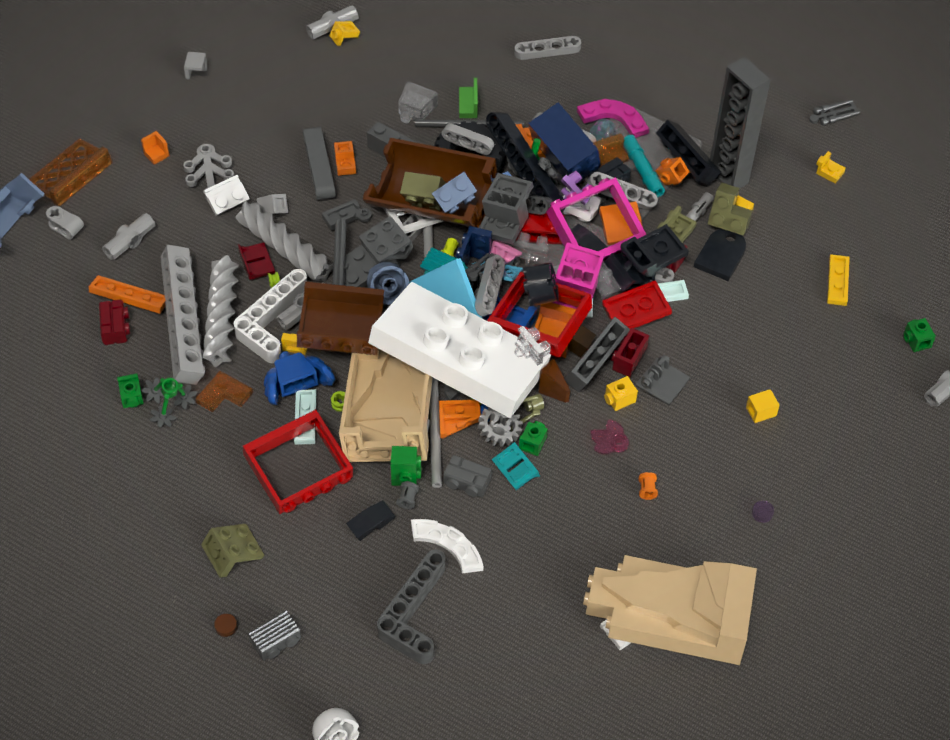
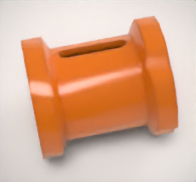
[638,472,658,500]

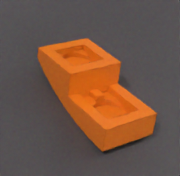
[334,141,356,176]

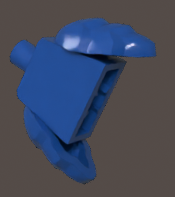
[264,351,336,405]

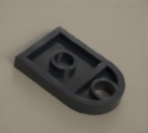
[693,229,746,281]

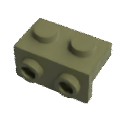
[657,205,697,243]

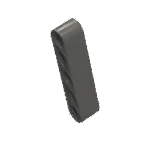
[302,126,336,200]

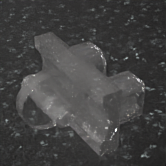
[513,232,549,266]
[596,262,621,298]
[514,326,551,366]

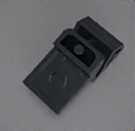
[602,224,689,294]

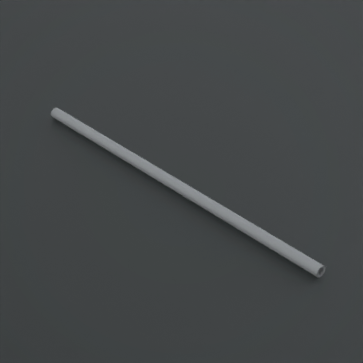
[423,225,442,488]

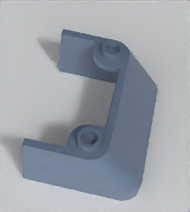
[0,173,44,248]

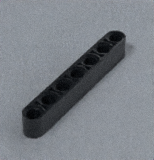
[486,112,565,213]

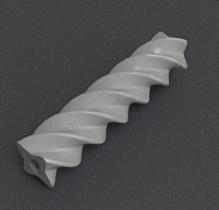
[235,201,333,282]
[202,255,240,367]

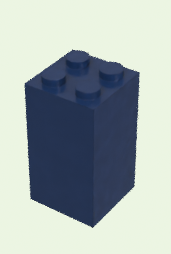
[528,102,601,184]

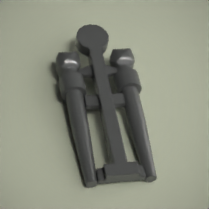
[809,99,860,126]
[538,157,566,187]
[465,253,505,281]

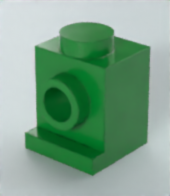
[117,374,144,408]
[519,421,548,456]

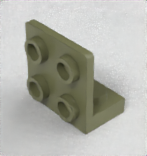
[201,524,264,577]

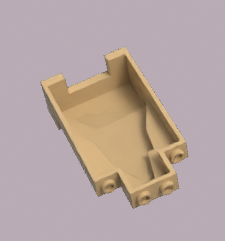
[339,348,433,462]
[583,555,757,665]

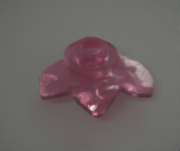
[590,419,629,454]

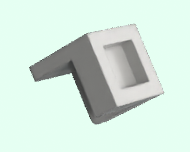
[184,52,207,79]
[257,194,288,214]

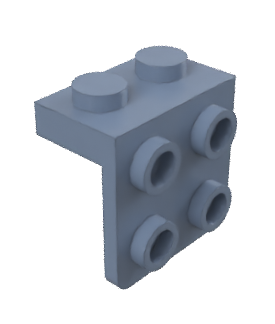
[432,172,477,214]

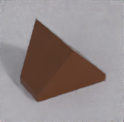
[539,359,570,403]

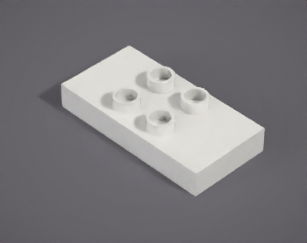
[368,282,551,418]

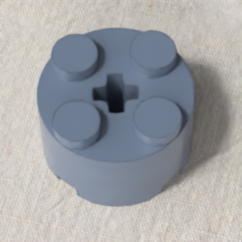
[367,262,409,305]

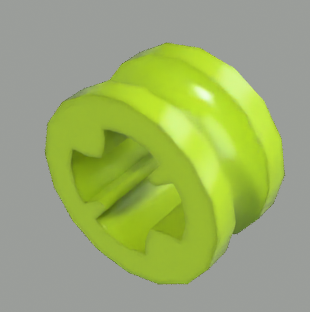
[268,272,280,288]
[331,391,345,412]

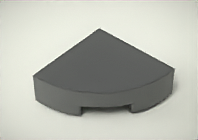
[444,384,461,400]

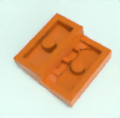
[599,202,643,245]

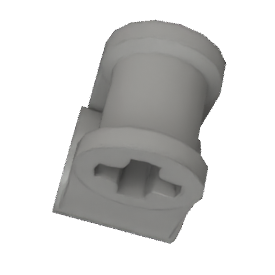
[46,206,84,239]

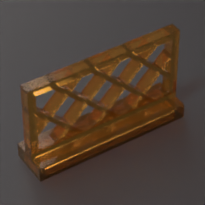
[29,138,112,206]

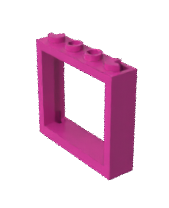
[546,177,646,261]

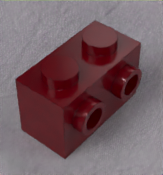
[611,328,650,377]

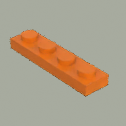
[89,275,166,314]

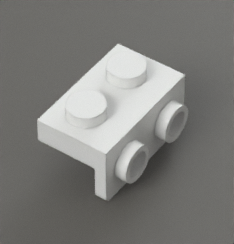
[562,187,601,221]

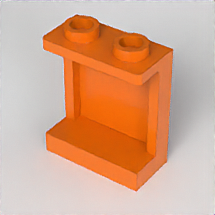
[533,303,576,358]

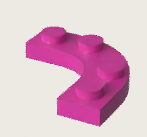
[577,99,649,138]

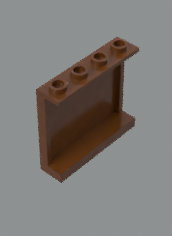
[297,281,384,355]

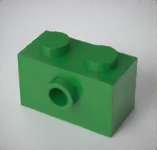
[390,446,422,486]

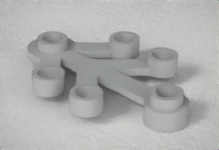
[183,144,234,201]

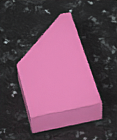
[490,240,522,265]

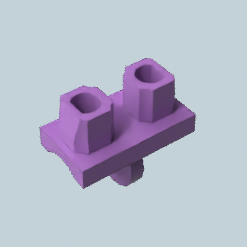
[561,171,590,205]

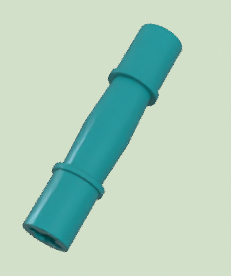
[622,135,665,197]

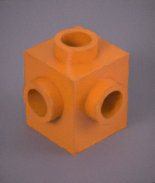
[655,157,690,185]

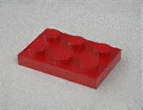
[602,280,672,329]

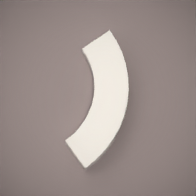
[411,519,483,573]

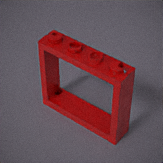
[487,271,592,358]
[243,409,353,515]

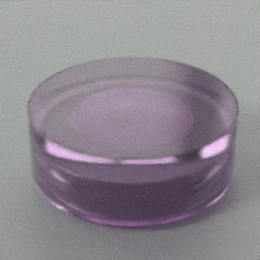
[752,501,774,523]

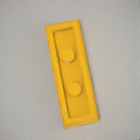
[827,254,849,306]

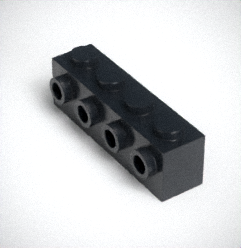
[656,119,721,185]

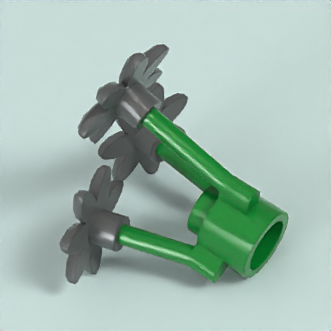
[141,377,198,428]

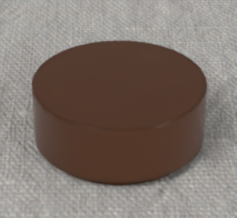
[214,614,237,637]

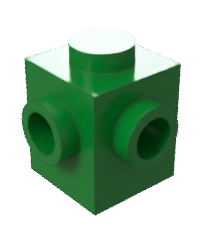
[903,318,936,352]

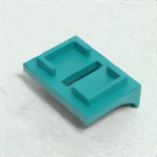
[492,442,540,490]

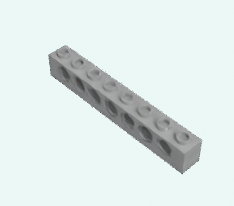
[160,245,205,385]

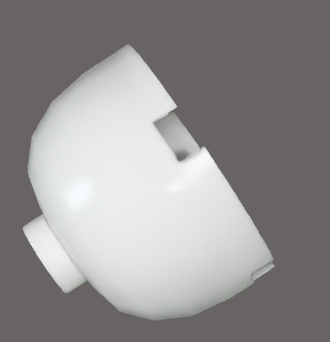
[312,708,359,740]

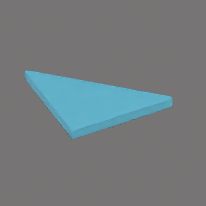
[409,258,483,319]

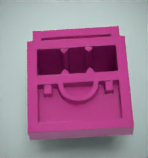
[552,242,605,317]

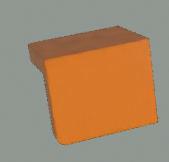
[141,131,169,165]

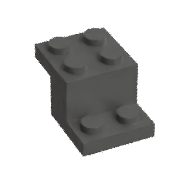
[479,173,533,244]

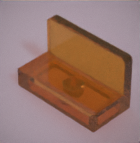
[593,133,629,168]

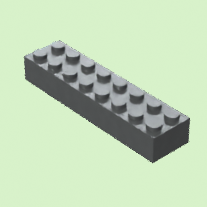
[710,56,771,188]

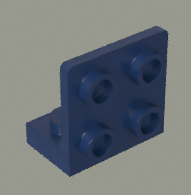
[456,226,492,266]

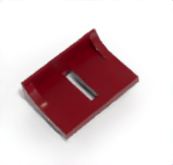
[238,242,275,280]

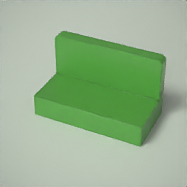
[459,78,478,118]

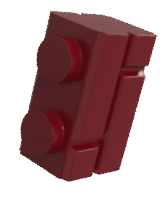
[99,299,130,345]

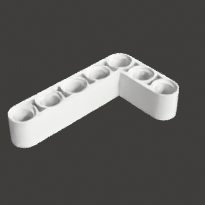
[234,269,307,363]

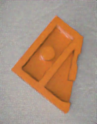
[439,400,480,438]

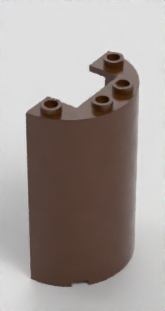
[363,138,497,227]

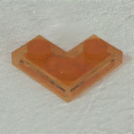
[196,371,253,412]

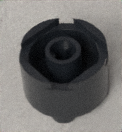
[523,263,559,306]

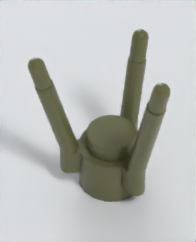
[510,394,544,431]

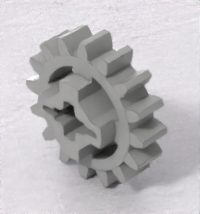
[478,407,523,447]

